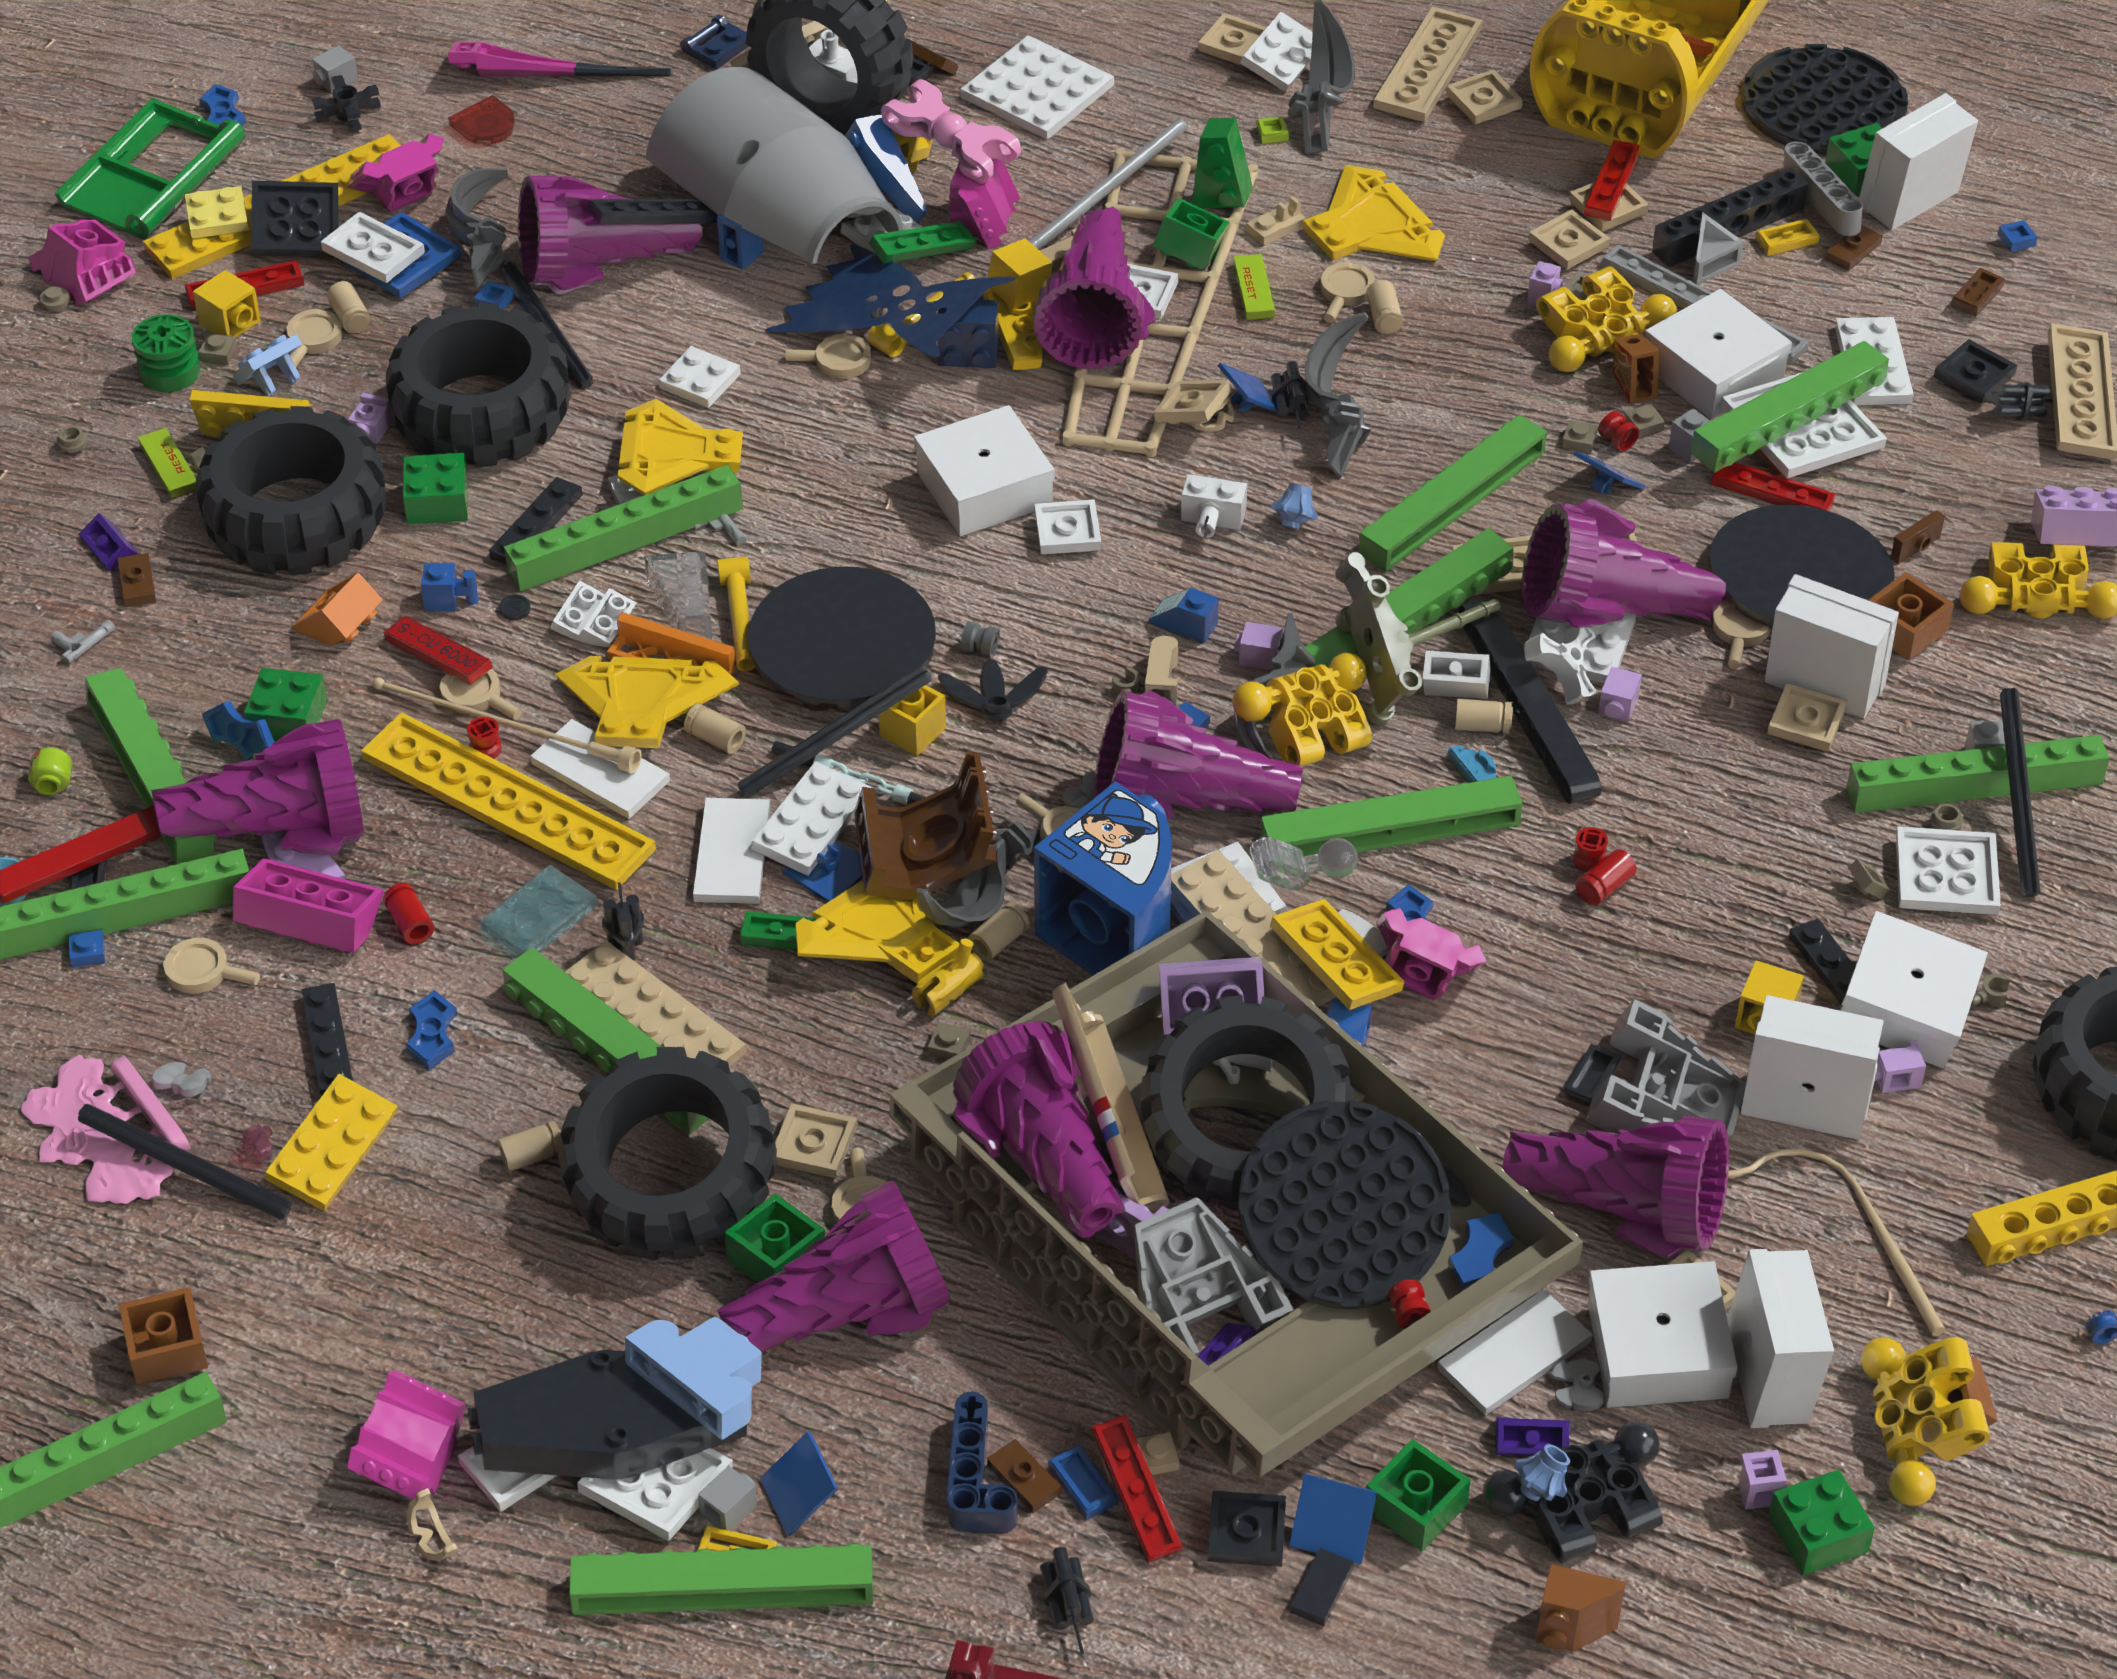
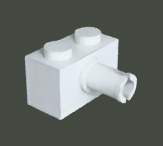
[809,30,857,83]
[1181,474,1247,538]

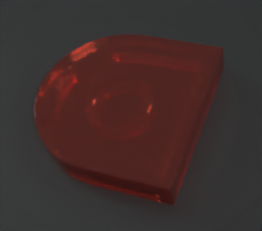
[448,95,515,144]

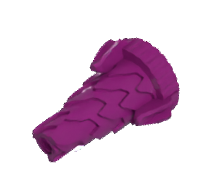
[518,176,702,294]
[1033,206,1155,369]
[1521,498,1726,628]
[1094,691,1303,820]
[151,719,364,855]
[952,1022,1125,1237]
[1501,1116,1729,1259]
[717,1180,951,1353]

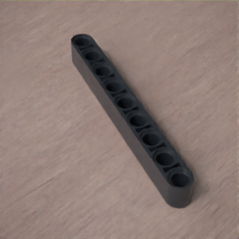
[1459,598,1601,804]

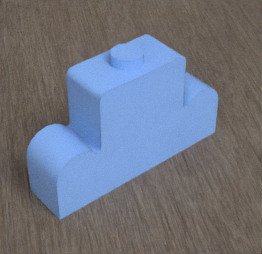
[625,1317,761,1440]

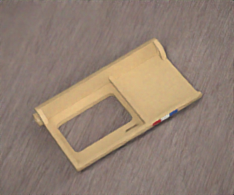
[1052,983,1169,1213]

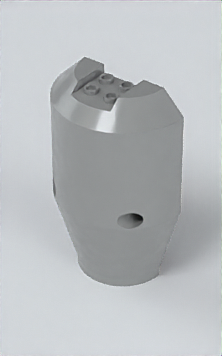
[645,67,903,264]

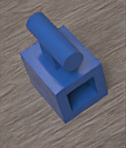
[421,563,479,611]

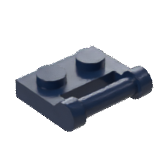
[680,14,749,70]

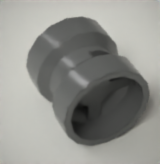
[961,621,1000,658]

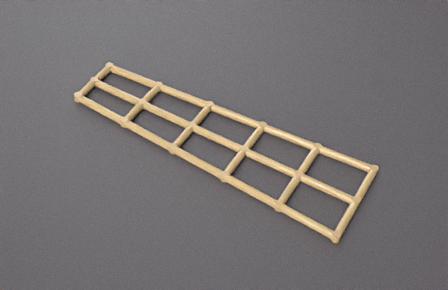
[1063,148,1258,457]

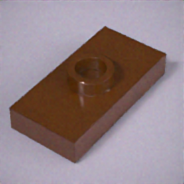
[905,38,959,75]
[1825,225,1883,271]
[1951,268,2005,317]
[1891,510,1945,564]
[118,553,156,607]
[987,1439,1062,1513]

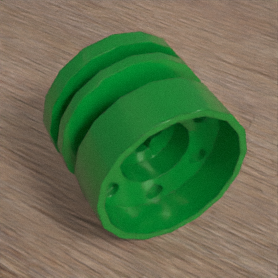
[132,314,200,393]

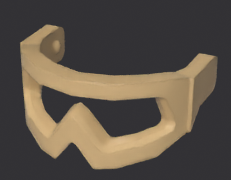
[1182,395,1234,432]
[406,1488,458,1562]

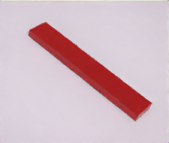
[0,805,161,904]

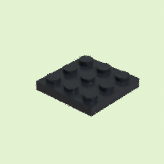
[252,181,338,258]

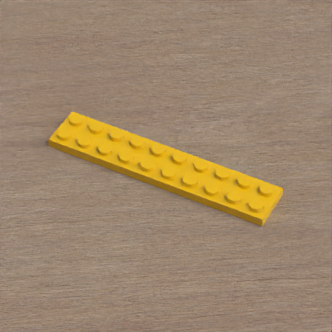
[143,134,401,280]
[361,712,656,890]

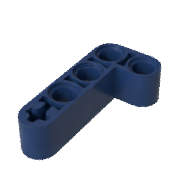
[947,1391,1018,1534]

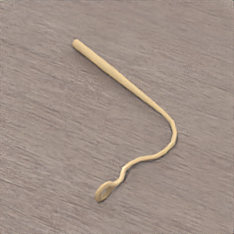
[1728,1149,1945,1336]

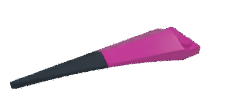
[448,42,671,77]

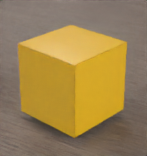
[988,238,1053,309]
[193,269,261,338]
[879,685,946,756]
[1735,960,1804,1035]

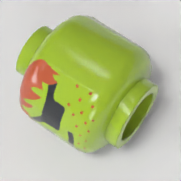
[28,747,72,795]

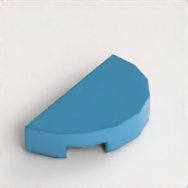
[1447,745,1496,783]

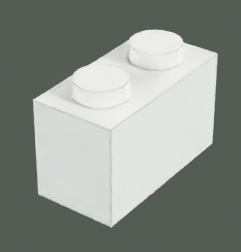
[1423,651,1491,699]

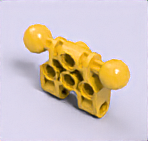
[1536,266,1677,372]
[1959,542,2117,620]
[1232,653,1372,767]
[1861,1336,1990,1507]

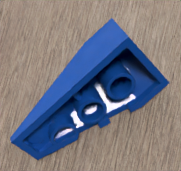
[846,115,928,224]

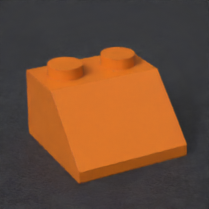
[292,572,383,646]

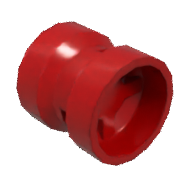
[1598,411,1640,452]
[467,717,502,759]
[1573,827,1608,873]
[1388,1279,1431,1329]

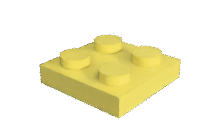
[185,186,249,239]

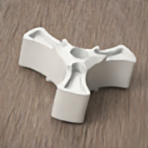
[1524,627,1596,704]

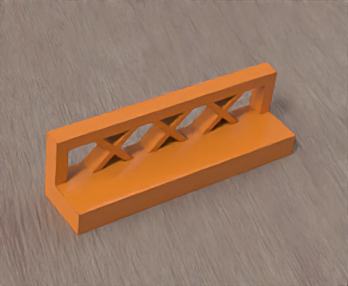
[607,612,736,675]

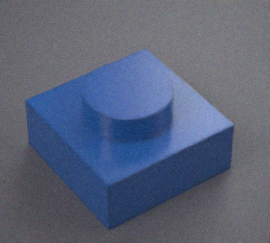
[1997,220,2038,252]
[474,281,514,310]
[69,930,105,967]

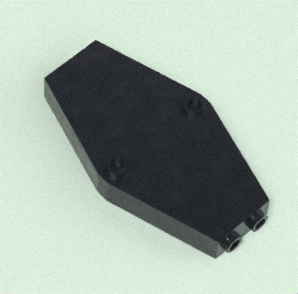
[468,1350,747,1480]

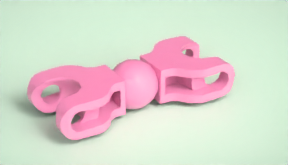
[881,79,1021,184]

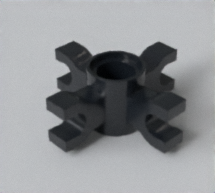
[312,75,381,132]

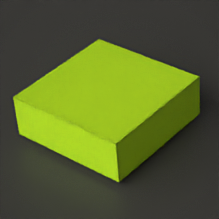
[1256,116,1289,144]

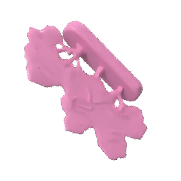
[21,1055,191,1204]

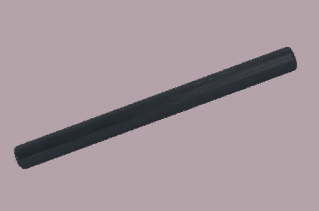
[500,260,593,389]
[737,665,932,798]
[2000,688,2041,897]
[78,1104,292,1220]

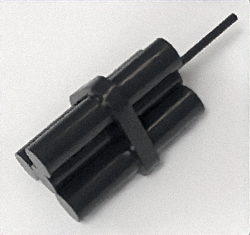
[1271,361,1309,429]
[1985,382,2053,420]
[602,882,645,961]
[1040,1547,1094,1654]

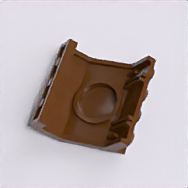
[854,751,997,901]

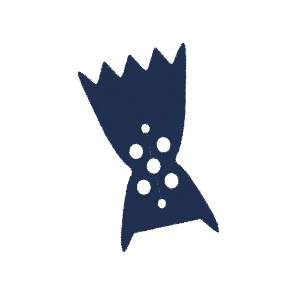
[765,245,1016,357]

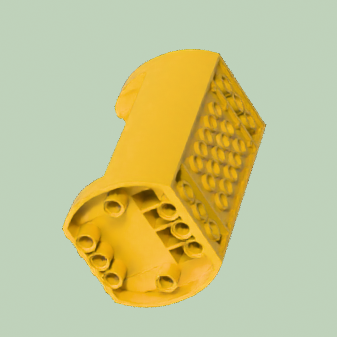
[1530,0,1769,159]

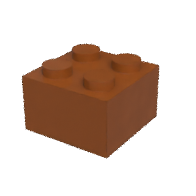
[1868,572,1954,660]
[119,1287,208,1385]

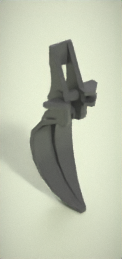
[1287,0,1355,155]
[445,168,509,288]
[1304,312,1372,478]
[1235,613,1315,759]
[916,822,1040,928]

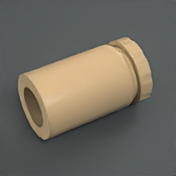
[1366,280,1403,334]
[327,281,371,334]
[1455,699,1513,734]
[684,704,746,754]
[968,902,1030,961]
[498,1121,564,1172]

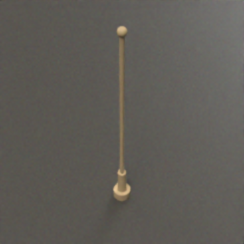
[372,677,642,774]

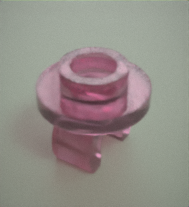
[240,1124,273,1163]

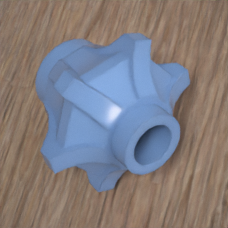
[1271,483,1318,530]
[1514,1444,1570,1501]

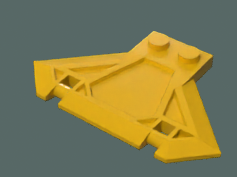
[1303,165,1445,262]
[617,399,743,495]
[555,656,739,749]
[795,880,960,984]

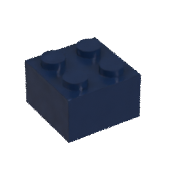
[937,300,999,368]

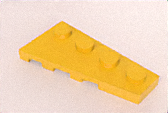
[983,288,1042,370]

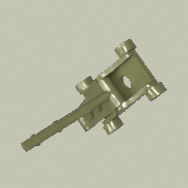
[1335,552,1501,726]

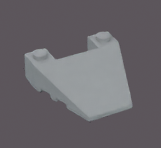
[1585,999,1746,1139]
[1134,1197,1293,1355]

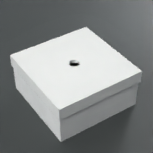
[1859,93,1978,231]
[1645,288,1792,420]
[914,405,1055,536]
[1765,574,1899,719]
[1840,911,1988,1069]
[1741,995,1884,1140]
[1727,1249,1834,1428]
[1588,1261,1737,1408]

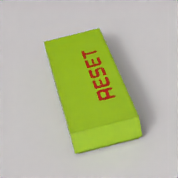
[1233,254,1275,320]
[138,428,196,499]

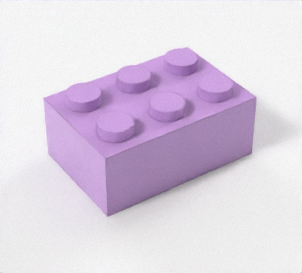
[2031,486,2117,547]
[1159,957,1264,1035]

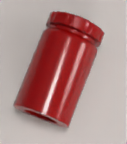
[1575,849,1637,906]
[383,883,435,944]

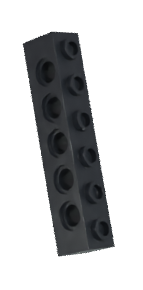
[1652,168,1809,268]

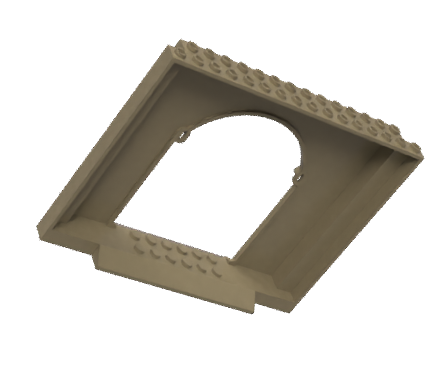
[889,910,1583,1478]

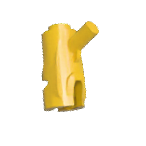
[912,938,984,1017]

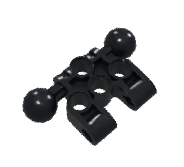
[1482,1421,1663,1563]

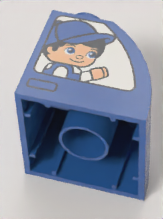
[1034,781,1172,976]

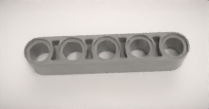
[1783,142,1863,236]

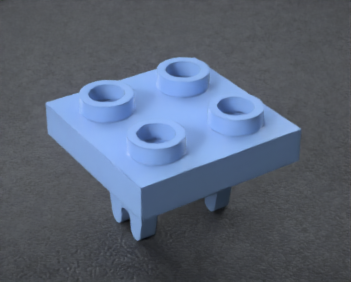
[232,334,302,397]

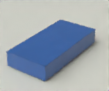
[1048,1444,1118,1520]

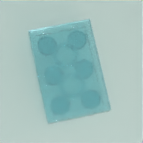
[480,865,598,956]

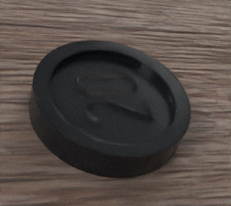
[499,594,531,620]

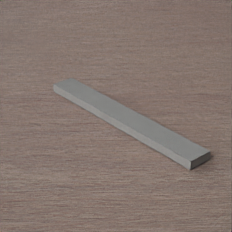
[1601,244,1809,364]

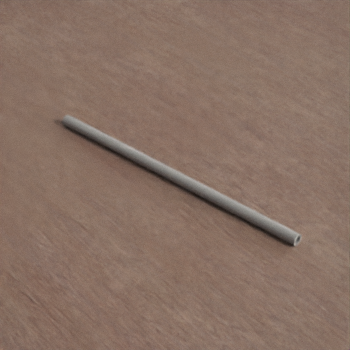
[978,119,1187,300]

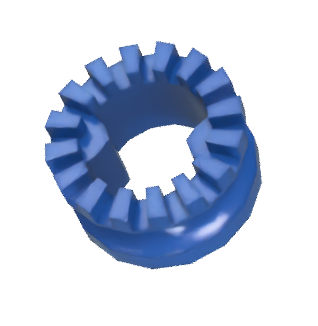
[2085,1310,2117,1344]

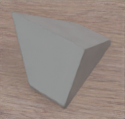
[1693,213,1744,285]

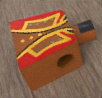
[1612,334,1660,404]

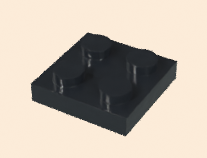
[1933,339,2018,403]
[1208,1491,1286,1567]

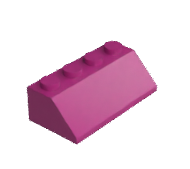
[233,858,384,953]

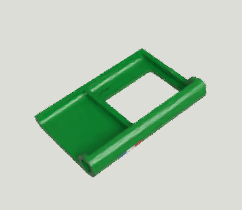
[55,98,245,239]

